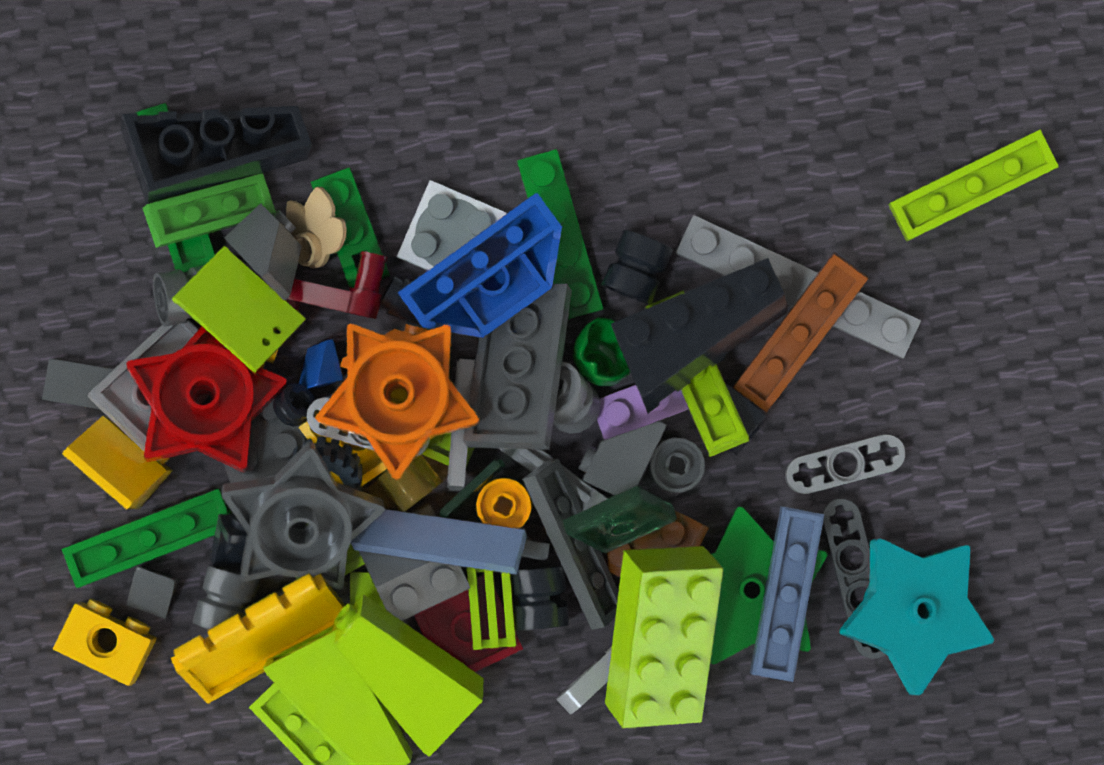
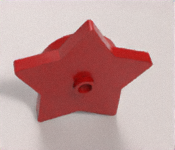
[126,326,287,473]

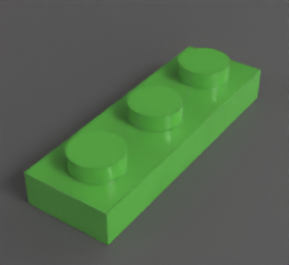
[143,173,276,248]

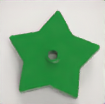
[710,507,827,665]

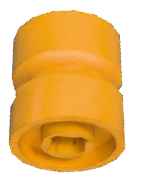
[476,478,532,529]

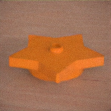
[315,324,479,480]

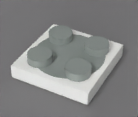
[397,180,507,271]

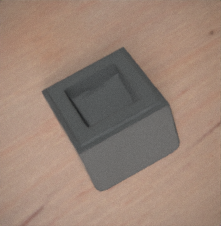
[126,566,180,619]

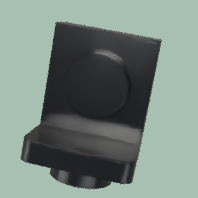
[210,514,247,567]

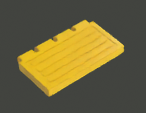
[171,573,345,704]

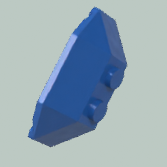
[398,192,562,338]

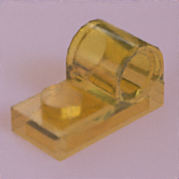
[363,454,443,513]

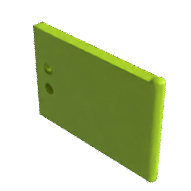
[172,246,306,373]

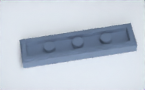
[750,506,824,682]
[351,509,527,574]

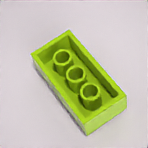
[605,546,723,728]

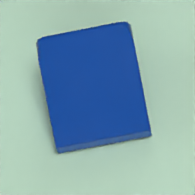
[299,339,343,390]

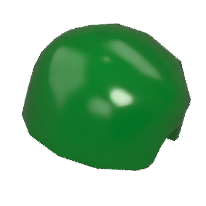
[572,318,630,386]

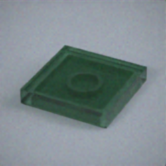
[563,485,677,553]

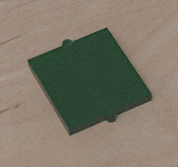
[439,459,505,519]

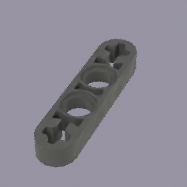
[822,499,886,659]

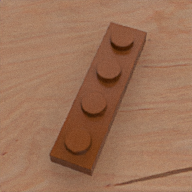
[733,252,868,412]

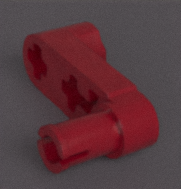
[266,251,388,319]

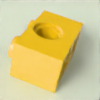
[53,598,157,686]

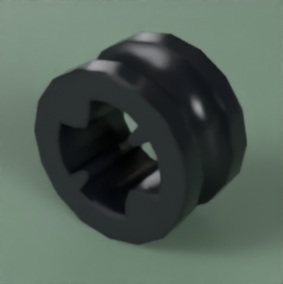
[273,383,315,427]

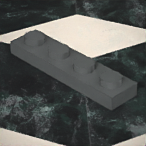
[523,458,619,630]

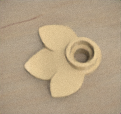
[286,187,346,268]

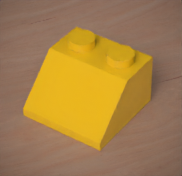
[62,415,173,509]

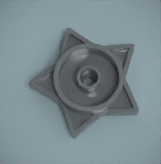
[222,441,385,590]

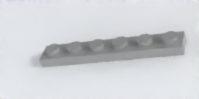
[675,215,921,359]

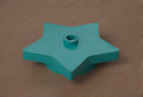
[839,539,994,695]

